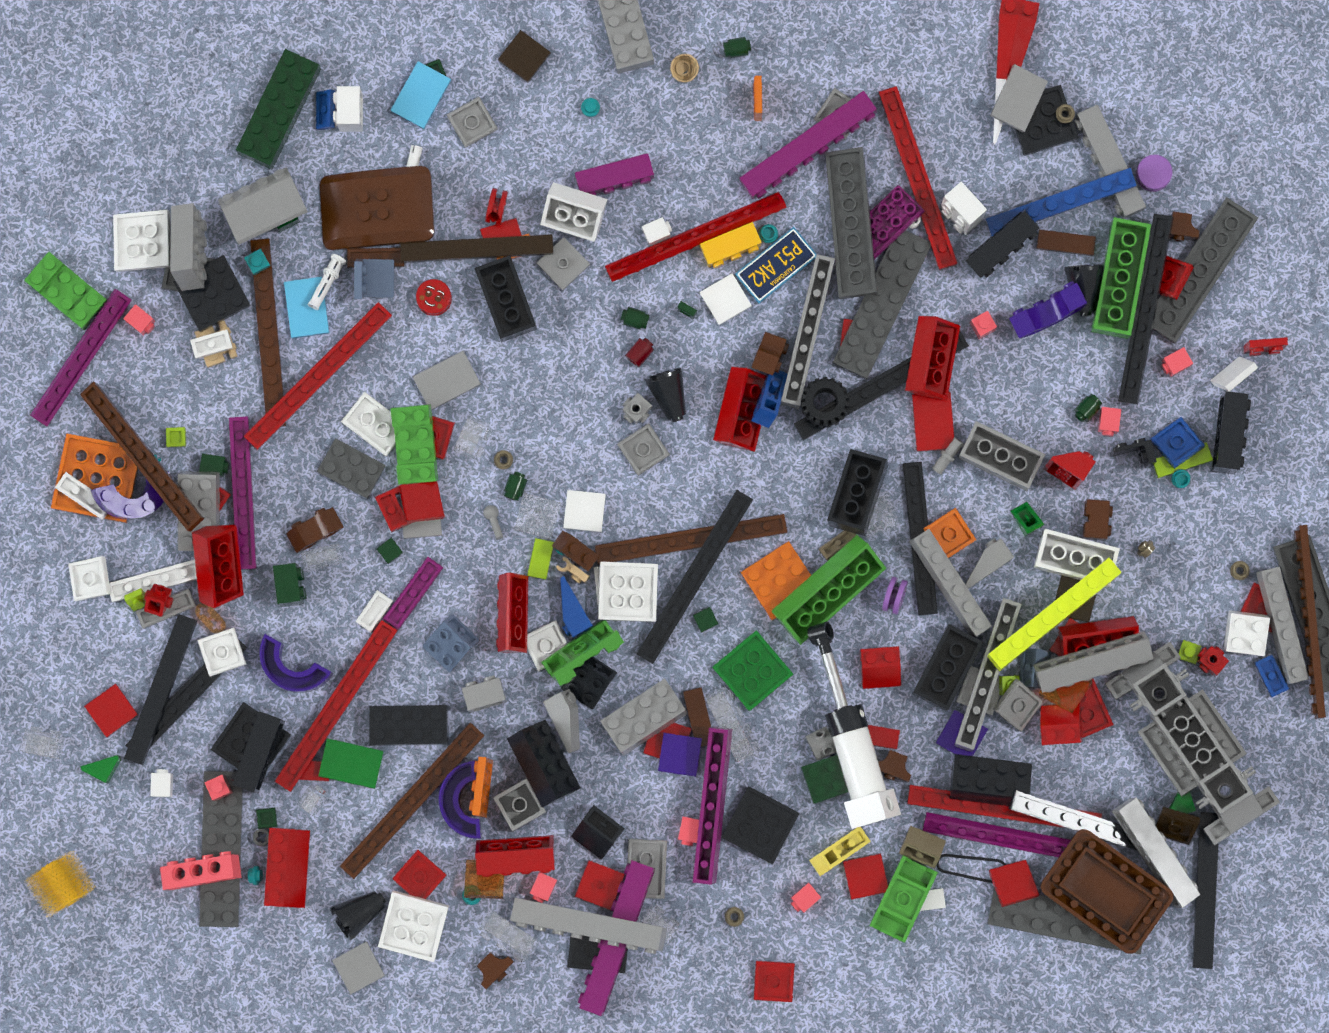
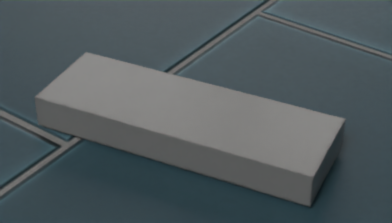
[135,588,196,629]

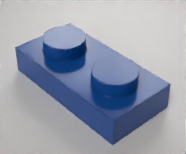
[316,89,335,130]
[1254,654,1289,698]

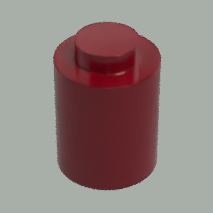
[625,338,654,368]

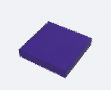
[936,710,988,756]
[658,733,702,777]

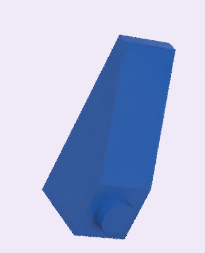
[751,370,788,428]
[560,576,593,639]

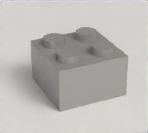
[462,675,507,713]
[493,778,547,832]

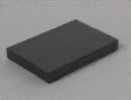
[567,935,628,973]

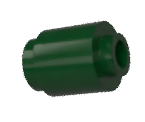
[723,37,751,58]
[621,306,650,330]
[1074,394,1102,422]
[504,471,528,501]

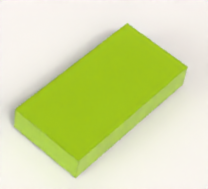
[527,538,554,580]

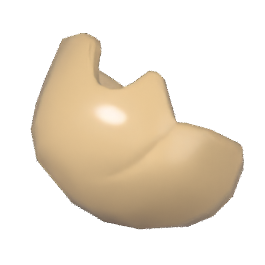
[670,54,699,82]

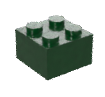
[273,563,307,607]
[801,755,849,804]

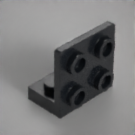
[1110,438,1157,468]
[561,657,617,709]

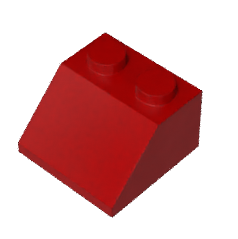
[860,646,901,689]
[1040,703,1083,745]

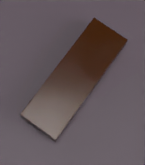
[1036,229,1096,256]
[347,248,405,268]
[683,687,711,747]

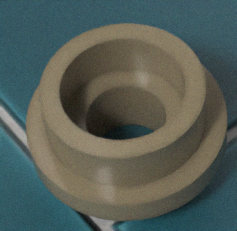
[1056,104,1075,123]
[494,450,513,470]
[1137,540,1155,558]
[1230,561,1250,580]
[725,907,744,927]

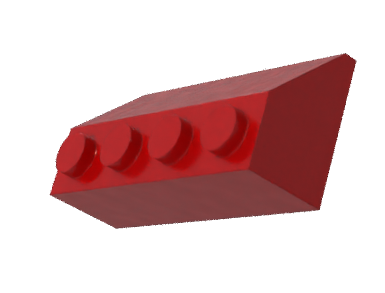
[905,316,960,400]
[713,367,766,452]
[1043,451,1096,490]
[192,525,244,608]
[496,573,529,653]
[1058,616,1139,656]
[264,828,310,908]
[475,835,555,877]

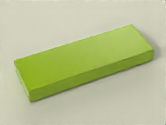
[1153,442,1213,478]

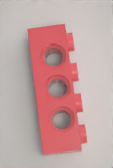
[160,851,242,890]

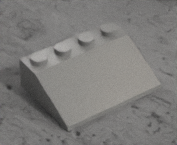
[218,167,308,245]

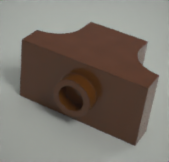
[1170,211,1200,242]
[878,750,911,783]
[477,952,514,990]

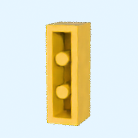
[700,222,762,268]

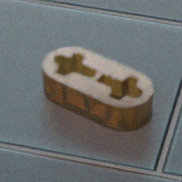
[195,603,226,634]

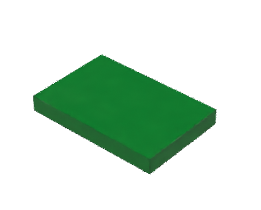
[318,738,384,789]

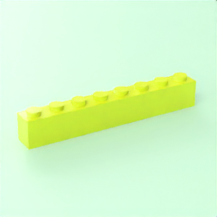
[987,558,1122,672]

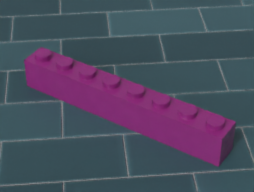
[739,91,877,199]
[693,726,733,885]
[578,860,655,1016]

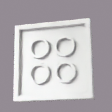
[113,210,171,272]
[598,562,658,622]
[378,890,449,962]

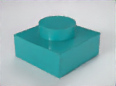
[244,248,270,275]

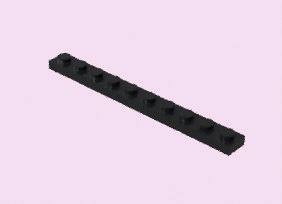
[1118,214,1174,405]
[794,331,969,441]
[637,490,753,664]

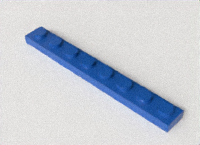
[986,168,1137,236]

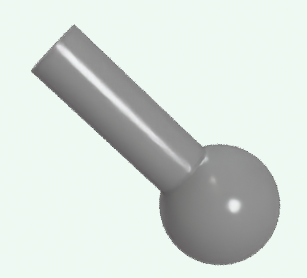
[483,505,503,540]

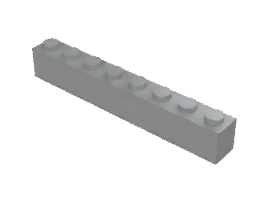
[781,254,835,409]
[954,598,1022,752]
[510,898,667,954]

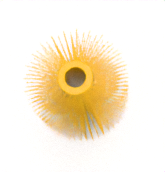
[24,851,96,917]

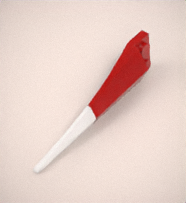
[993,0,1040,145]

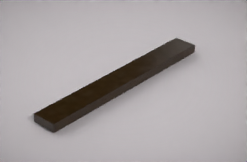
[400,234,554,263]

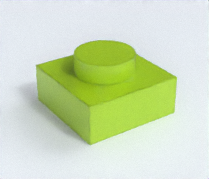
[166,427,186,448]
[124,588,146,611]
[1178,640,1202,665]
[999,675,1020,696]

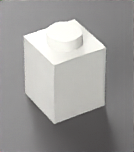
[642,217,672,246]
[150,769,173,797]

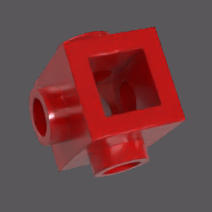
[144,584,174,617]
[1197,646,1229,677]

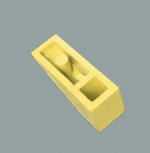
[809,827,871,876]

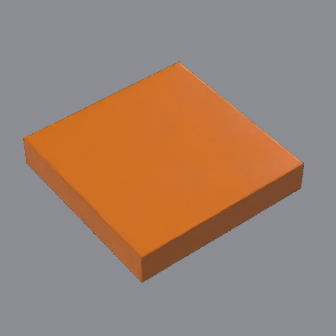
[753,76,762,121]
[923,508,976,558]

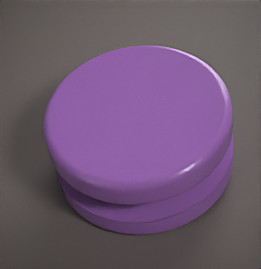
[1136,155,1172,192]
[882,577,908,615]

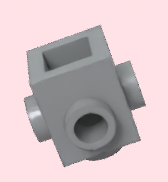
[622,393,652,425]
[805,726,837,761]

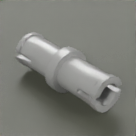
[932,437,964,475]

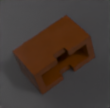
[1082,499,1113,541]
[552,531,599,572]

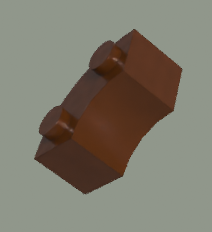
[751,332,789,375]
[286,507,344,553]

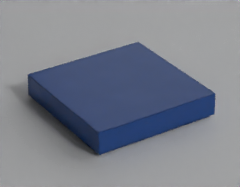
[1150,417,1205,469]

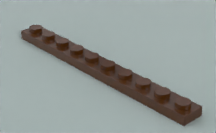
[250,238,286,427]
[80,381,204,532]
[595,514,787,565]
[1294,525,1326,719]
[340,722,485,879]

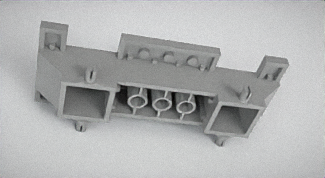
[1105,642,1280,846]

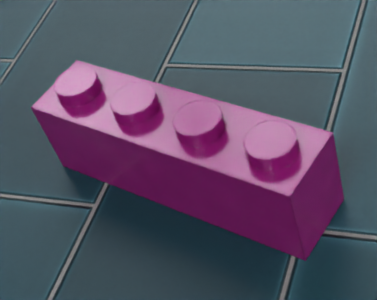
[575,153,654,195]

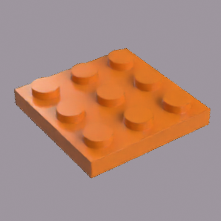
[740,541,811,621]
[469,757,493,818]

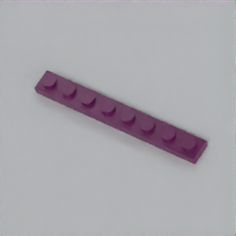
[30,289,132,426]
[229,416,257,570]
[922,812,1071,857]

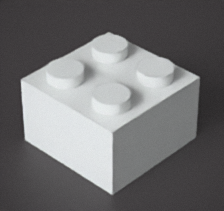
[333,86,363,132]
[1224,610,1270,656]

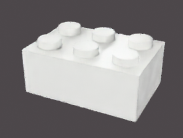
[540,182,608,242]
[940,182,987,235]

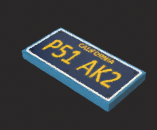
[735,227,816,304]

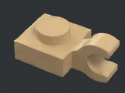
[556,557,590,584]

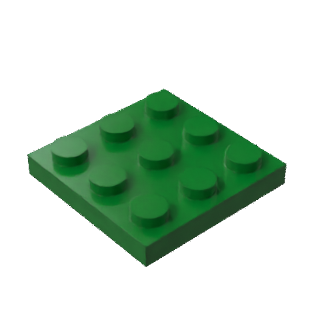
[712,630,794,712]

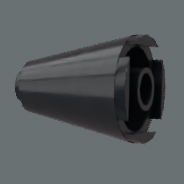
[1064,264,1103,316]
[645,367,686,422]
[330,891,386,941]

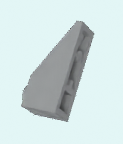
[965,538,1014,589]
[543,689,580,754]

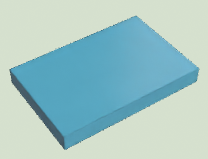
[390,61,451,129]
[284,277,329,339]

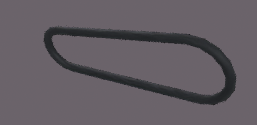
[936,854,1006,884]

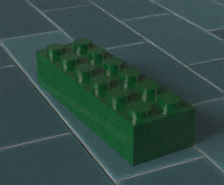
[236,49,321,170]

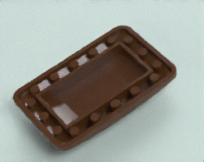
[320,166,435,251]
[1041,829,1173,954]

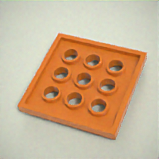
[51,433,138,523]

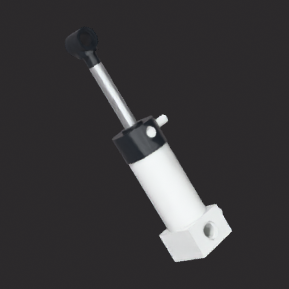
[808,621,901,829]

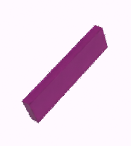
[383,557,443,630]

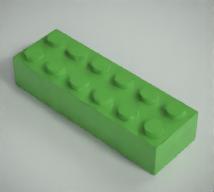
[1091,217,1151,339]
[771,535,887,645]

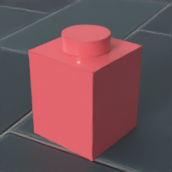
[123,304,155,336]
[970,311,997,339]
[1161,347,1193,377]
[1098,407,1121,437]
[205,775,233,801]
[678,817,699,846]
[530,872,558,903]
[790,883,821,913]

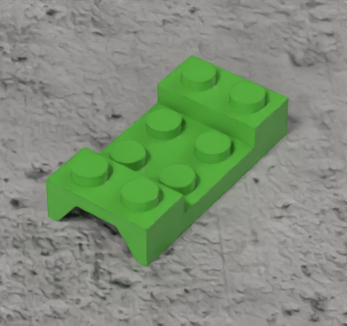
[24,252,107,330]
[390,404,438,485]
[541,620,624,686]
[869,855,938,943]

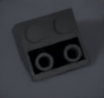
[571,805,625,860]

